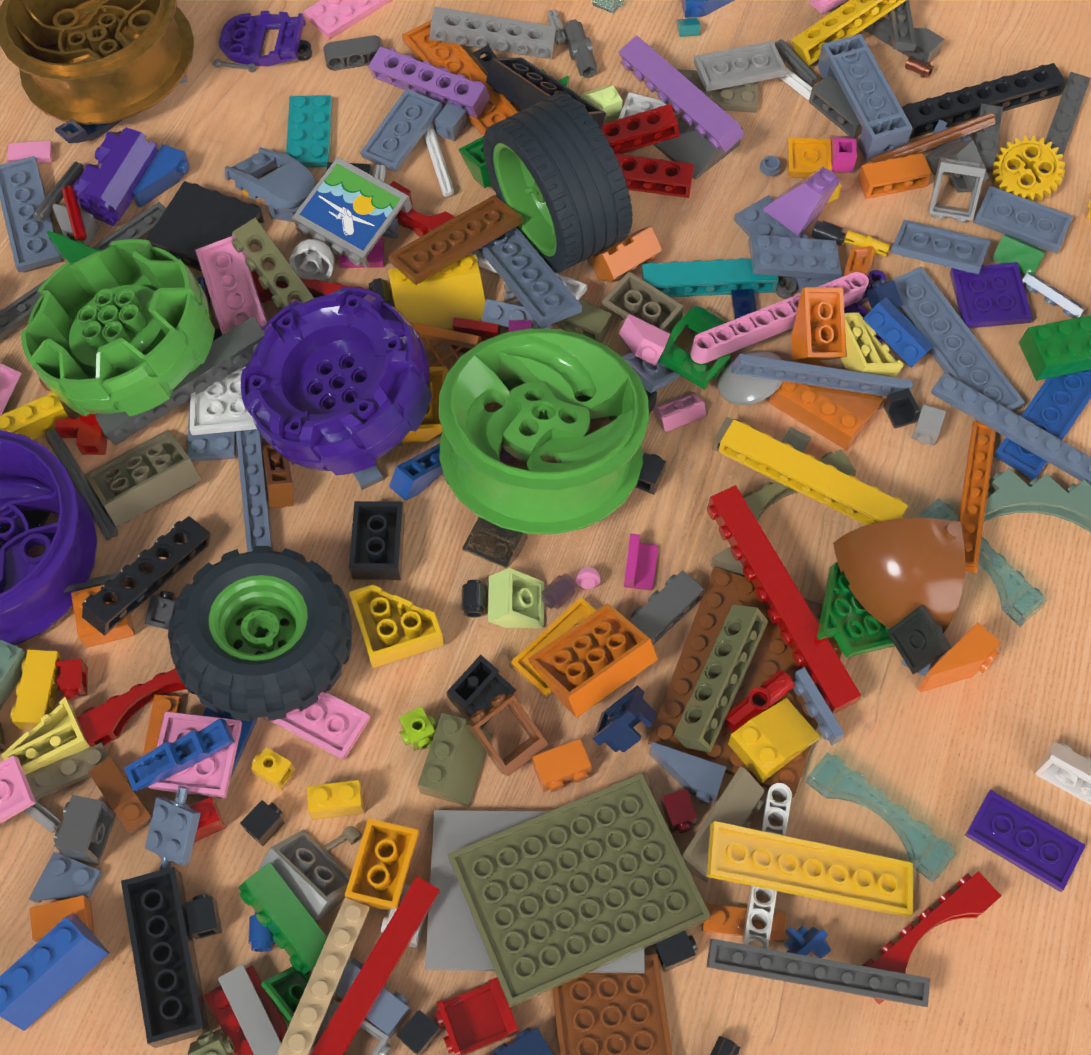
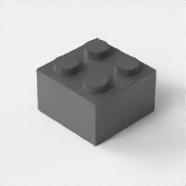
[54,795,116,865]

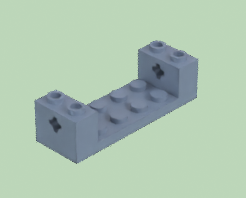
[817,34,913,161]

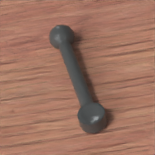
[213,59,256,73]

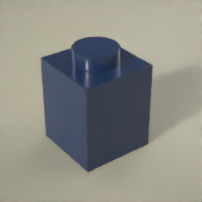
[865,279,903,309]

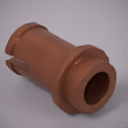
[905,56,933,78]

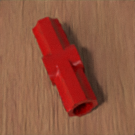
[725,669,795,732]

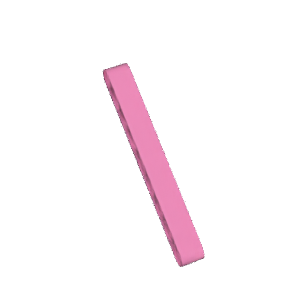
[690,272,869,364]

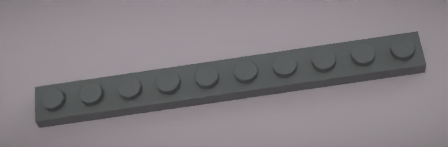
[0,202,166,341]

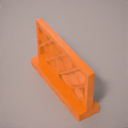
[410,322,482,373]

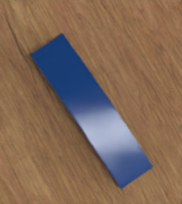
[124,718,235,791]

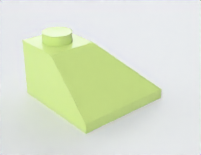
[578,85,623,124]

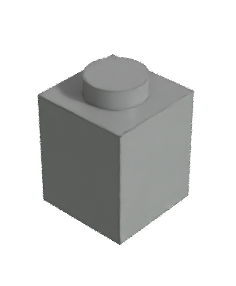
[911,404,946,446]

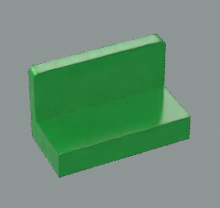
[992,233,1046,275]

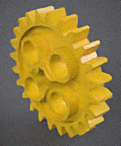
[992,135,1065,202]

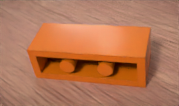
[858,153,932,199]

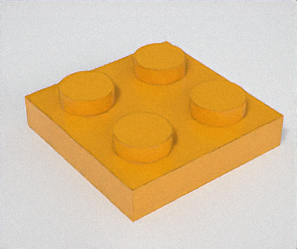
[787,137,832,178]

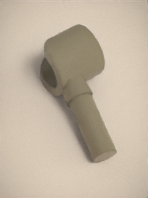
[324,826,362,851]

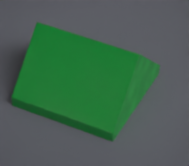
[261,966,332,1023]

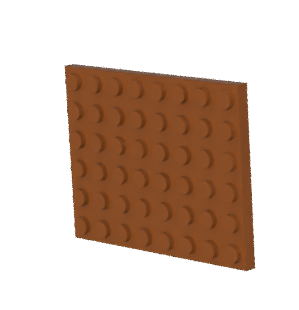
[648,567,842,798]

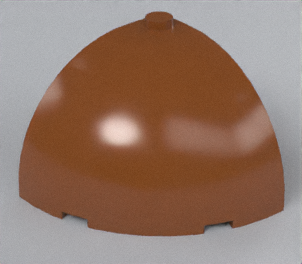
[833,518,965,633]

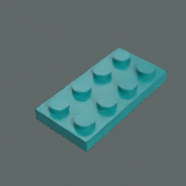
[286,95,332,168]

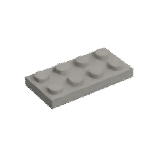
[693,41,787,92]

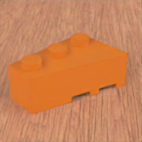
[588,226,662,282]

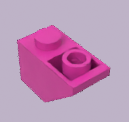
[830,135,857,173]

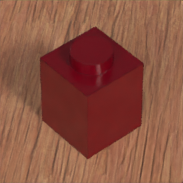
[661,789,698,833]

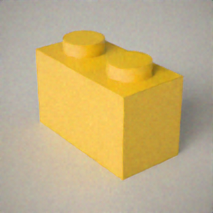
[307,780,364,820]

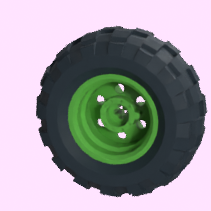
[168,546,352,721]

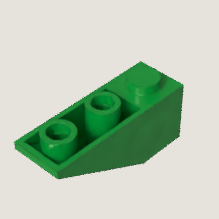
[47,230,101,264]

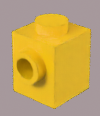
[251,747,295,791]

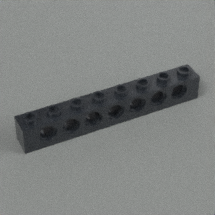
[902,63,1066,139]

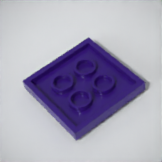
[950,262,1032,328]

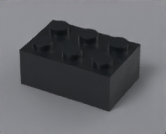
[349,501,405,580]

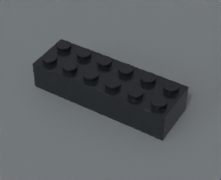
[485,57,606,129]
[121,866,210,1048]

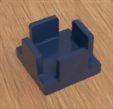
[593,685,656,752]

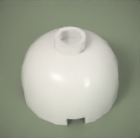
[290,239,335,282]

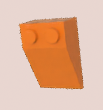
[791,287,847,360]
[918,622,1001,692]

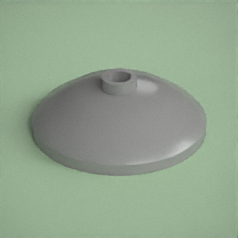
[718,351,783,405]

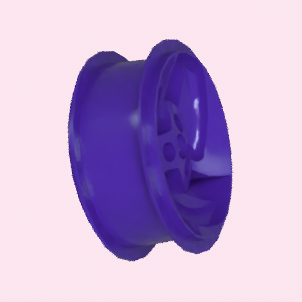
[0,430,98,646]

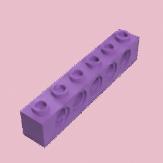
[368,47,490,118]

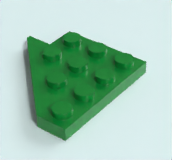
[817,562,895,658]

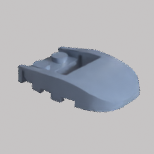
[225,147,316,209]

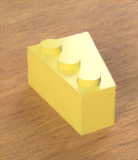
[841,313,904,378]
[2,697,91,775]

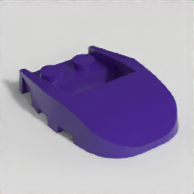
[219,11,306,66]

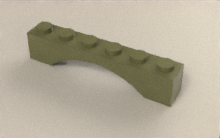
[743,450,856,521]

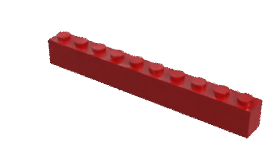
[707,485,862,714]

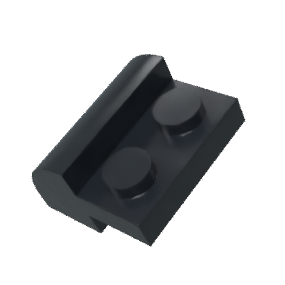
[446,654,516,728]

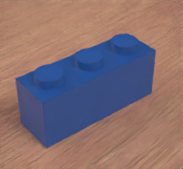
[863,298,934,367]

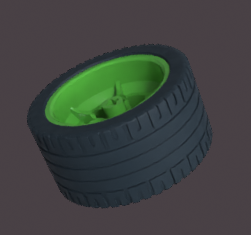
[483,93,633,273]

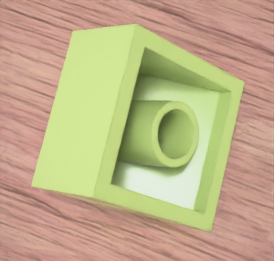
[488,568,544,628]

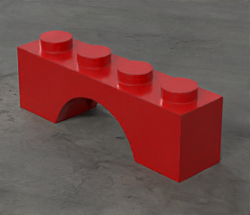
[390,181,455,237]

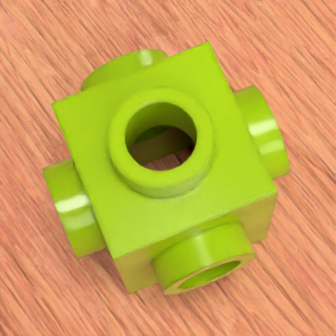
[398,706,437,751]

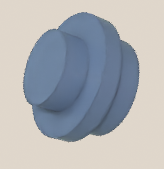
[760,155,781,176]

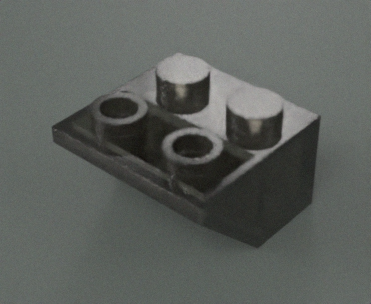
[462,517,528,568]

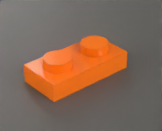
[844,246,875,277]

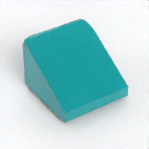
[677,18,701,37]

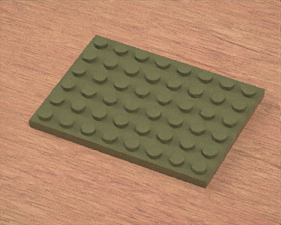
[448,773,711,1007]

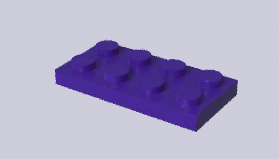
[964,790,1086,892]

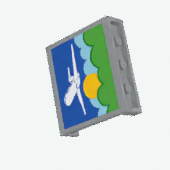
[292,157,412,268]

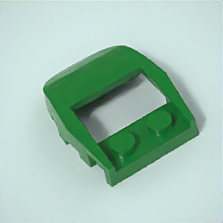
[658,307,735,390]

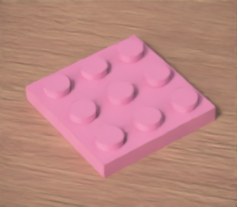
[148,712,242,798]

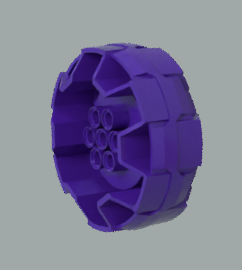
[241,287,432,475]

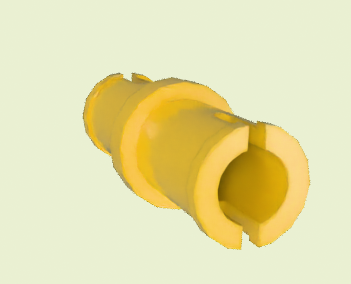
[844,229,890,257]

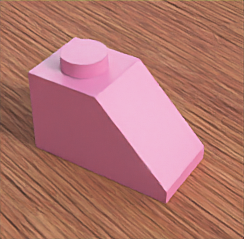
[619,314,670,365]

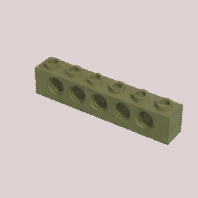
[231,218,314,308]
[674,605,768,753]

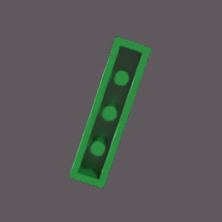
[238,862,327,974]

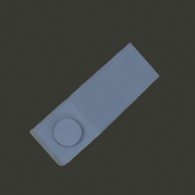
[649,742,726,803]

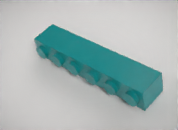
[641,258,779,298]

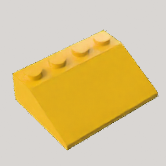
[388,254,486,331]

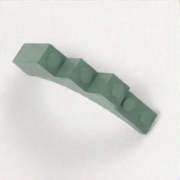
[984,468,1091,533]

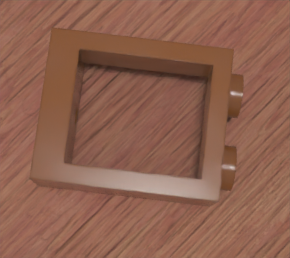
[466,693,548,776]

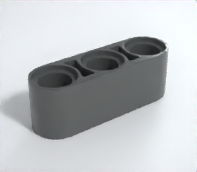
[323,35,384,71]

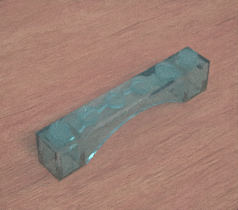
[917,498,1047,627]
[805,752,956,883]

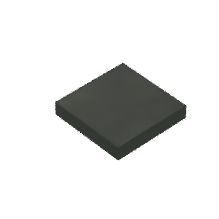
[887,605,952,674]

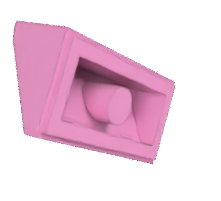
[653,393,706,432]

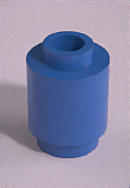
[248,911,275,952]

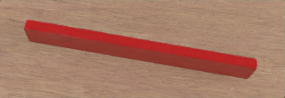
[310,876,440,1055]

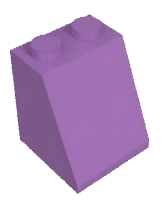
[763,167,841,236]

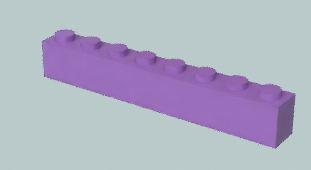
[618,35,744,153]

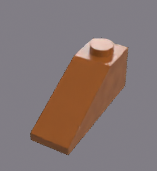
[262,444,294,508]
[88,757,152,835]

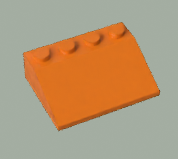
[769,360,884,451]
[528,603,658,718]

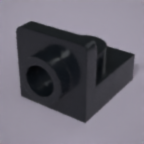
[145,590,177,630]

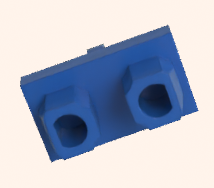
[783,926,831,958]

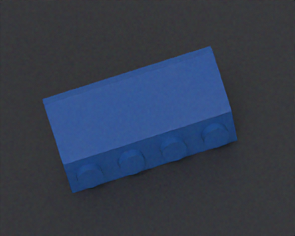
[0,912,110,1031]

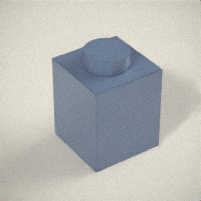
[435,102,467,141]

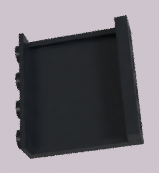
[146,181,265,271]

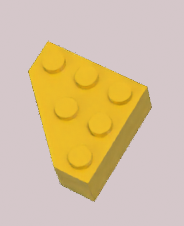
[349,584,444,669]

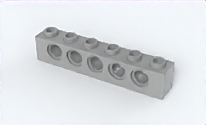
[430,7,556,59]

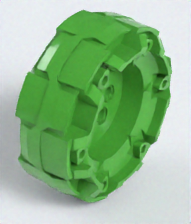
[21,239,215,417]

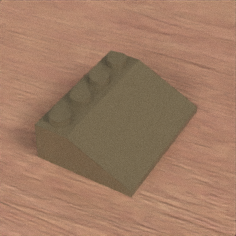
[85,429,201,527]

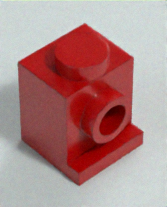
[56,659,88,700]

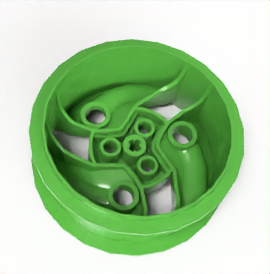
[439,328,649,534]

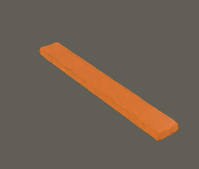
[958,421,996,573]

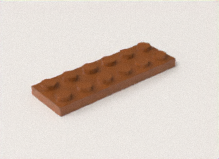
[388,195,522,285]

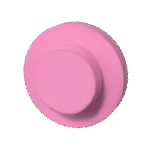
[576,567,600,589]

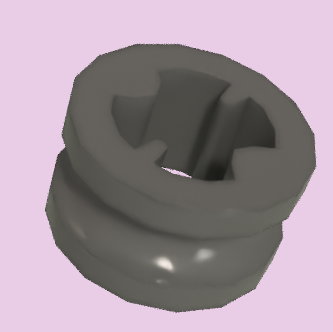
[776,276,797,299]

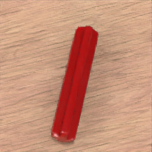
[62,185,87,241]

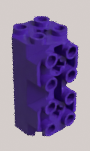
[74,127,158,226]

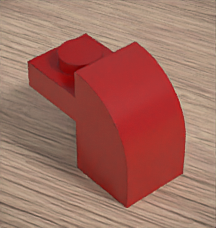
[55,414,107,455]

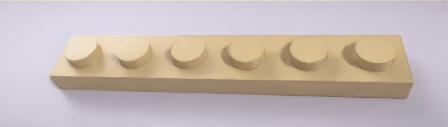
[278,897,370,1055]

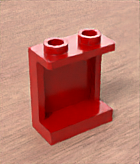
[434,977,519,1055]

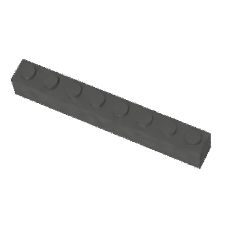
[94,316,265,445]

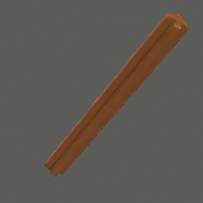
[870,112,996,163]

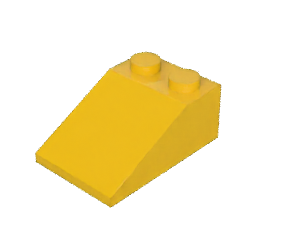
[728,698,821,784]

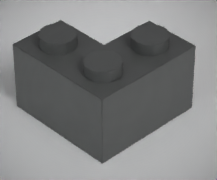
[926,140,989,193]

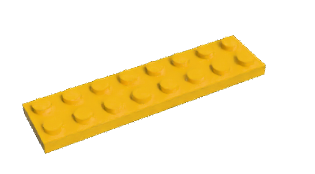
[707,821,913,918]

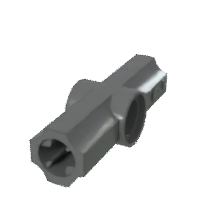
[564,19,597,78]

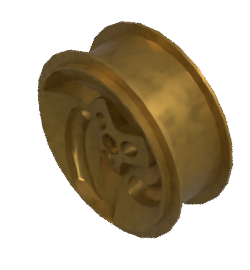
[0,0,194,125]

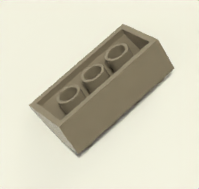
[683,766,765,883]

